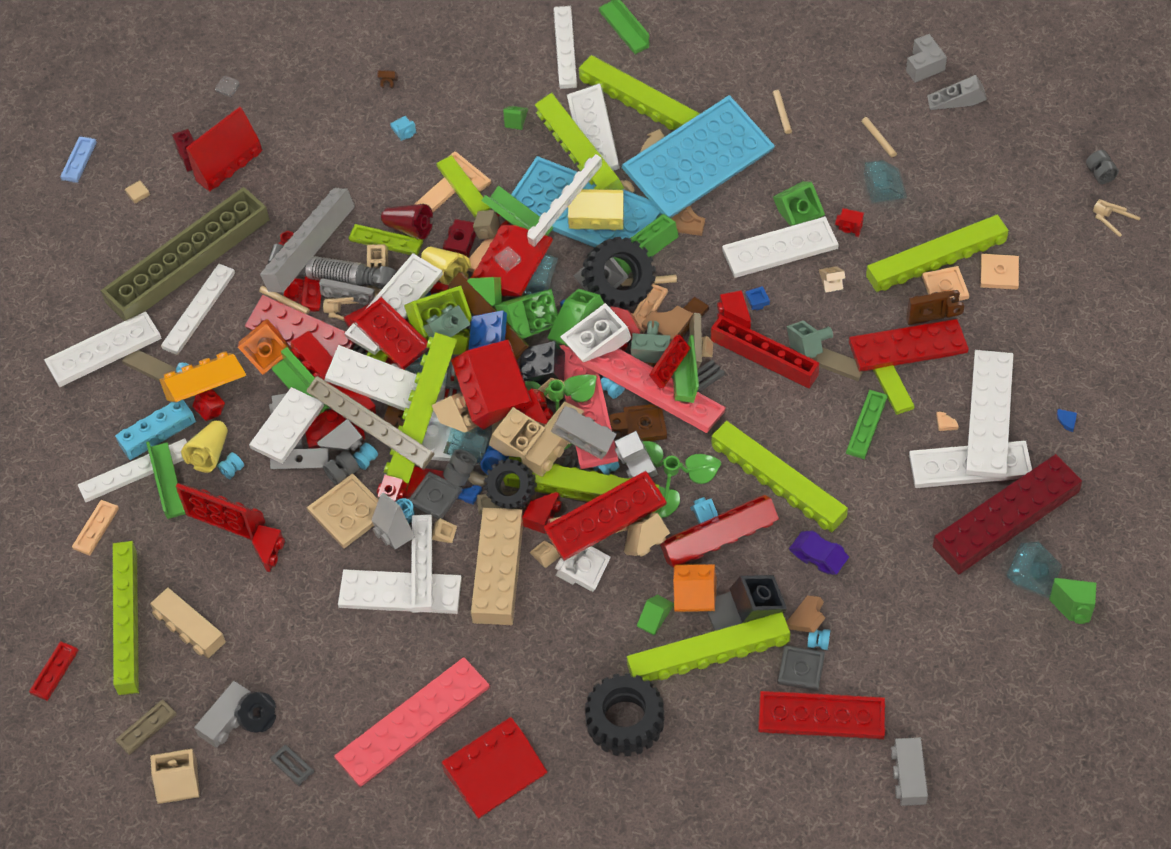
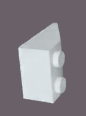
[560,303,632,362]

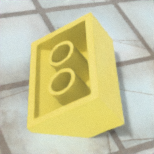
[568,189,624,230]

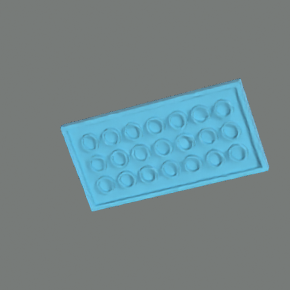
[622,95,775,218]
[511,156,661,247]

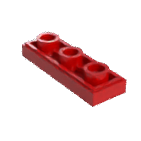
[649,334,690,388]

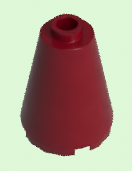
[381,204,433,240]

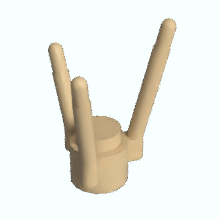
[1093,199,1140,236]
[323,297,358,321]

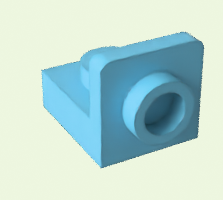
[390,116,416,141]
[690,497,718,524]

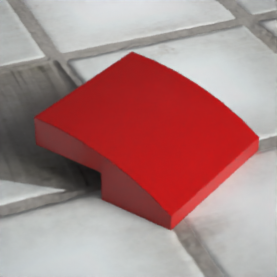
[283,277,321,312]

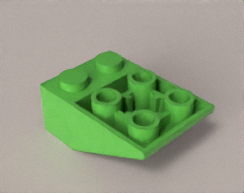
[495,289,558,339]
[547,289,604,346]

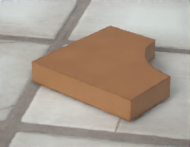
[671,205,705,236]
[642,306,693,342]
[786,596,825,633]

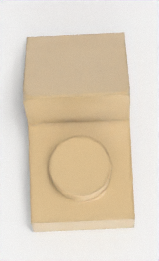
[819,266,845,292]

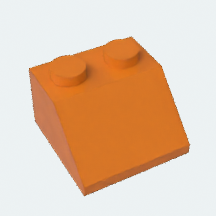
[238,319,291,375]
[673,564,717,612]

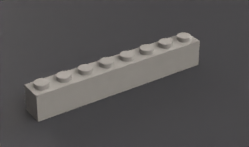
[260,188,355,292]

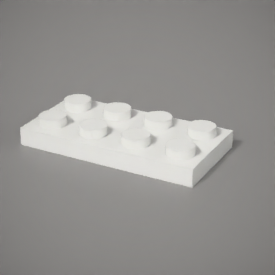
[249,387,324,464]

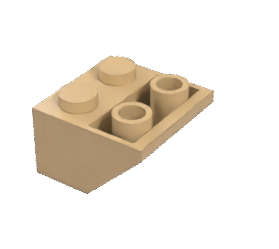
[432,392,479,433]
[489,407,545,457]
[624,513,670,556]
[151,749,200,804]

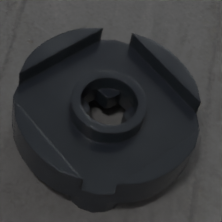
[234,691,276,733]

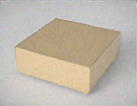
[125,181,150,203]

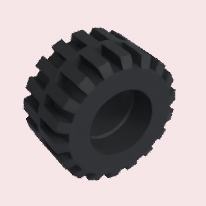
[484,459,537,509]

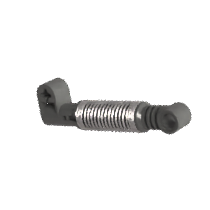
[268,244,397,290]

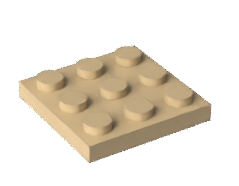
[307,473,378,548]

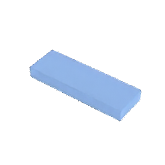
[60,136,97,183]

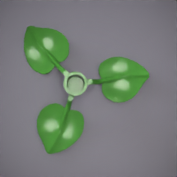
[524,375,597,450]
[643,441,721,518]

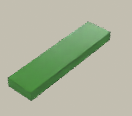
[846,390,888,459]

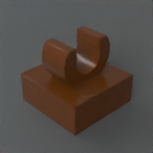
[378,70,398,88]

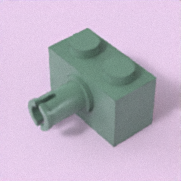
[423,305,471,337]
[787,320,833,358]
[631,321,670,363]

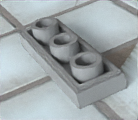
[319,278,375,305]
[270,448,329,469]

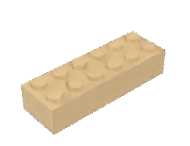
[471,508,523,625]

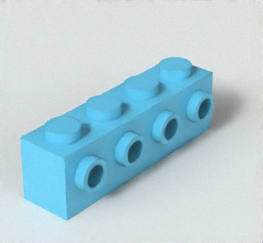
[115,400,196,460]

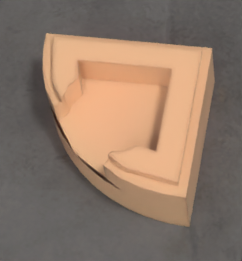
[936,412,958,431]

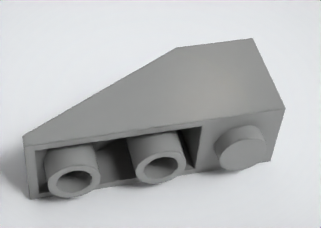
[927,75,987,110]

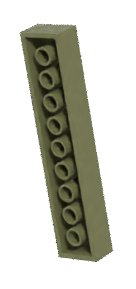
[101,187,270,321]

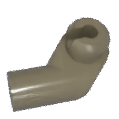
[468,470,488,487]

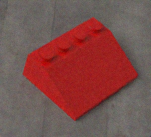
[186,107,262,192]
[471,225,553,296]
[451,340,532,430]
[175,483,265,540]
[441,717,547,819]

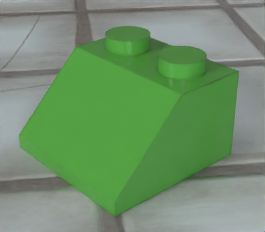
[773,181,825,226]
[1049,578,1096,624]

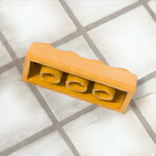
[159,351,246,402]

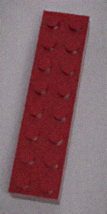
[933,454,1082,575]

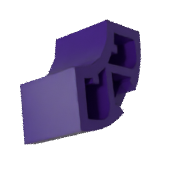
[789,531,849,575]

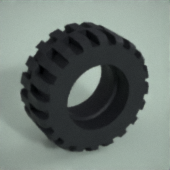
[581,237,656,309]
[585,673,665,756]

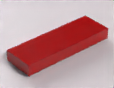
[29,641,79,701]

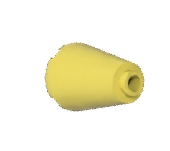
[421,247,471,288]
[181,421,228,473]

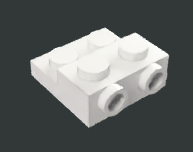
[555,546,611,592]

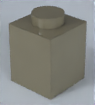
[473,210,500,239]

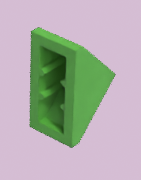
[503,106,528,130]
[467,277,502,306]
[637,595,674,635]

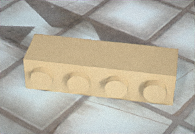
[521,401,585,477]
[150,588,226,659]

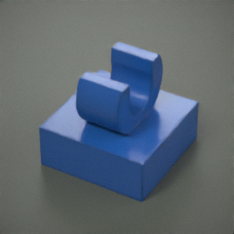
[745,286,770,311]

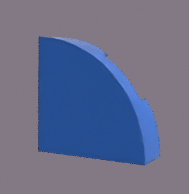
[1057,409,1077,432]
[457,485,482,505]

